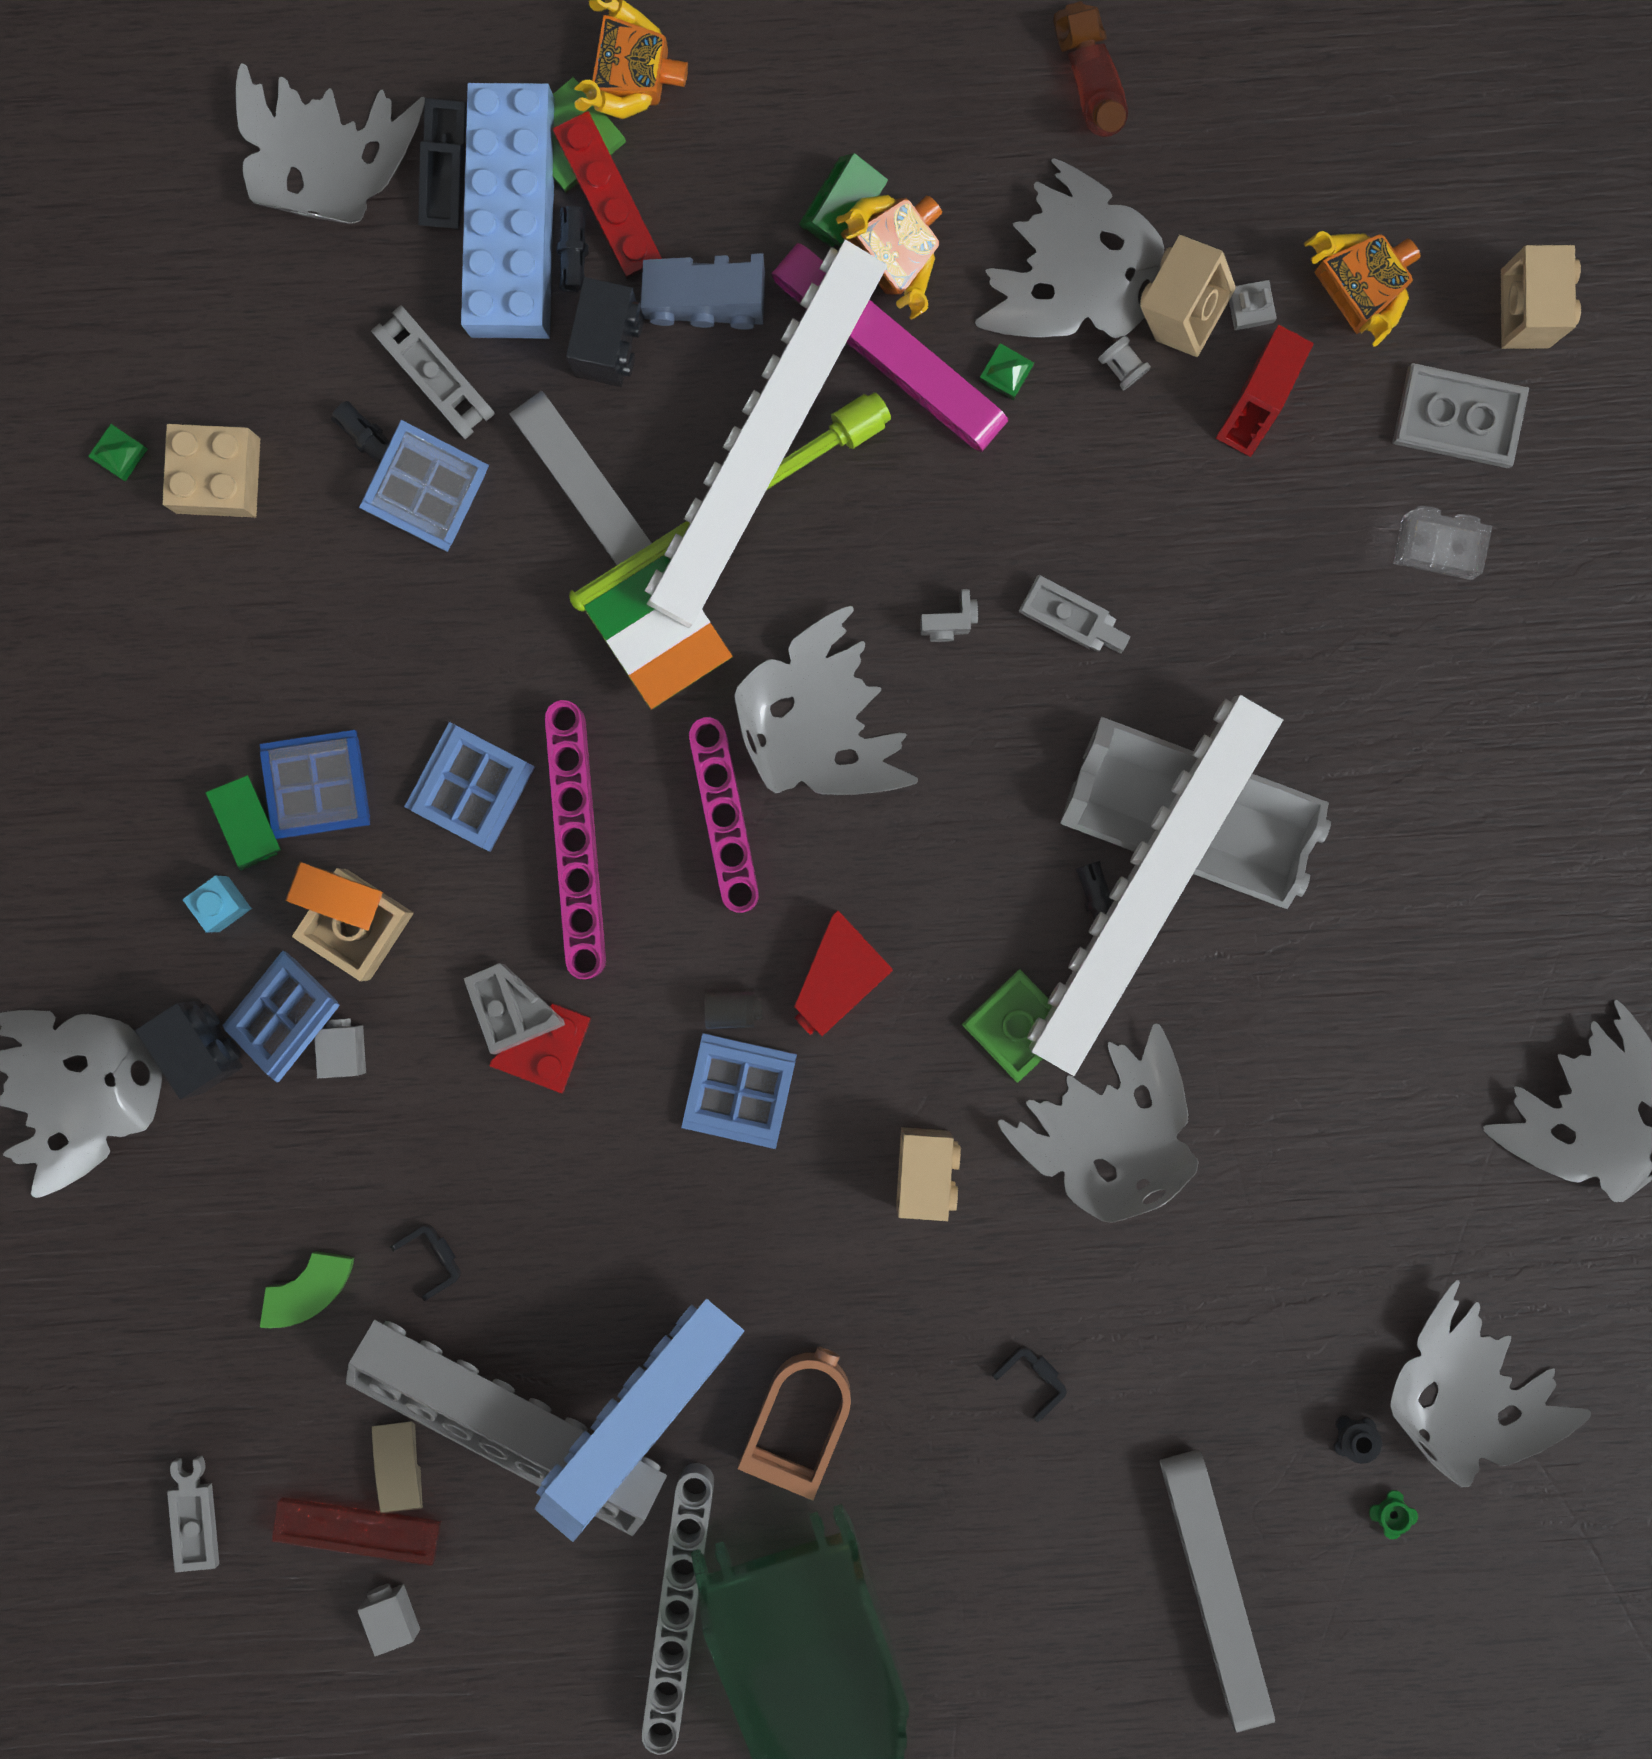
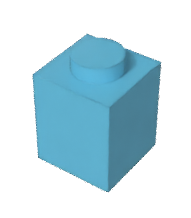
[182,875,252,932]

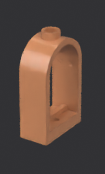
[738,1347,851,1500]

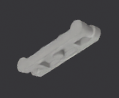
[371,305,495,439]

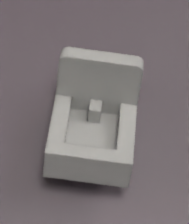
[920,589,978,642]

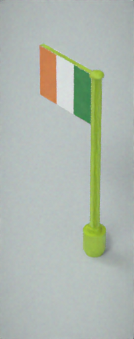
[569,392,891,710]

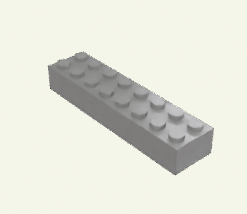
[346,1320,667,1536]

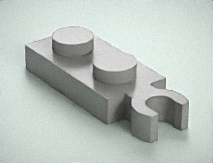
[167,1456,220,1573]

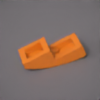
[285,861,383,931]

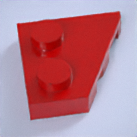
[489,1003,592,1093]

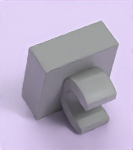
[1229,280,1277,330]

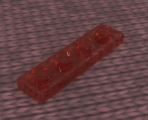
[272,1497,441,1566]

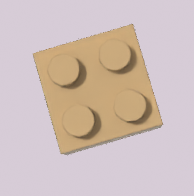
[1140,235,1236,358]
[1501,245,1581,349]
[163,424,260,518]
[292,868,414,981]
[896,1127,961,1221]

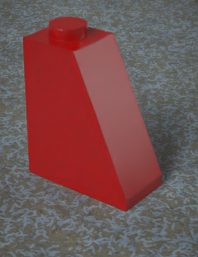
[1216,324,1314,457]
[794,911,893,1036]

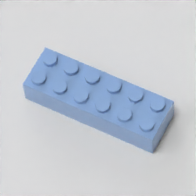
[461,83,555,339]
[535,1298,745,1542]

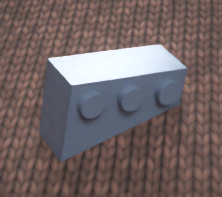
[641,253,765,330]

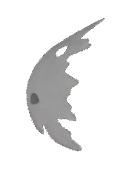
[236,63,425,223]
[975,159,1164,338]
[734,606,918,795]
[1483,1000,1652,1202]
[0,1010,162,1198]
[998,1024,1198,1223]
[1390,1280,1591,1487]

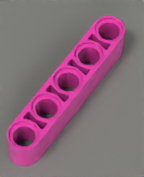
[689,717,759,913]

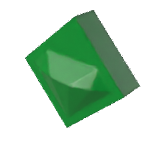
[979,343,1034,400]
[88,424,148,482]

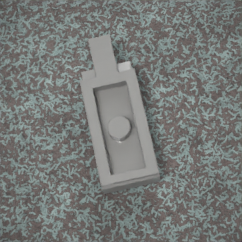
[1019,575,1131,654]

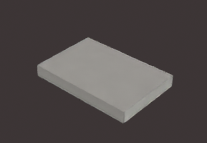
[1392,363,1529,469]

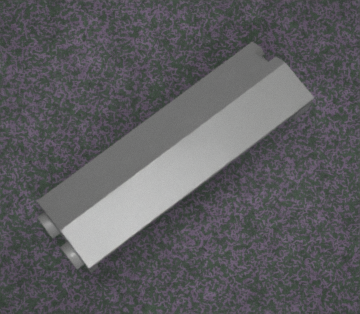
[1060,717,1331,909]

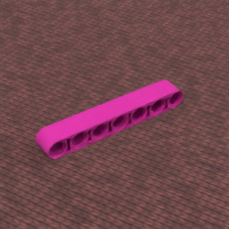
[771,243,1008,452]
[545,700,606,979]

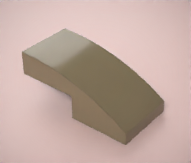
[372,1421,423,1513]

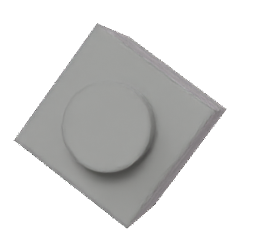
[315,1018,366,1078]
[357,1584,420,1657]

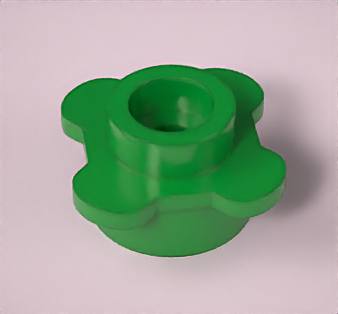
[1369,1490,1418,1540]

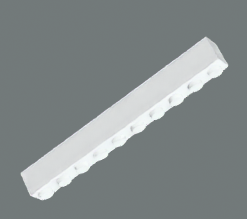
[645,239,888,628]
[1027,695,1283,1076]

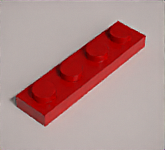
[552,111,662,279]

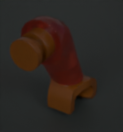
[1053,1,1128,137]

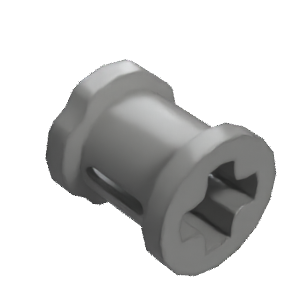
[1098,336,1151,391]

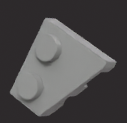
[463,963,565,1054]

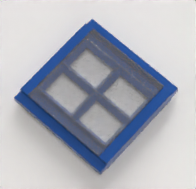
[260,730,370,839]

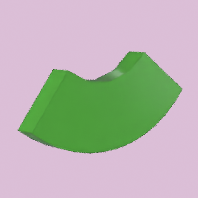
[260,1251,355,1328]

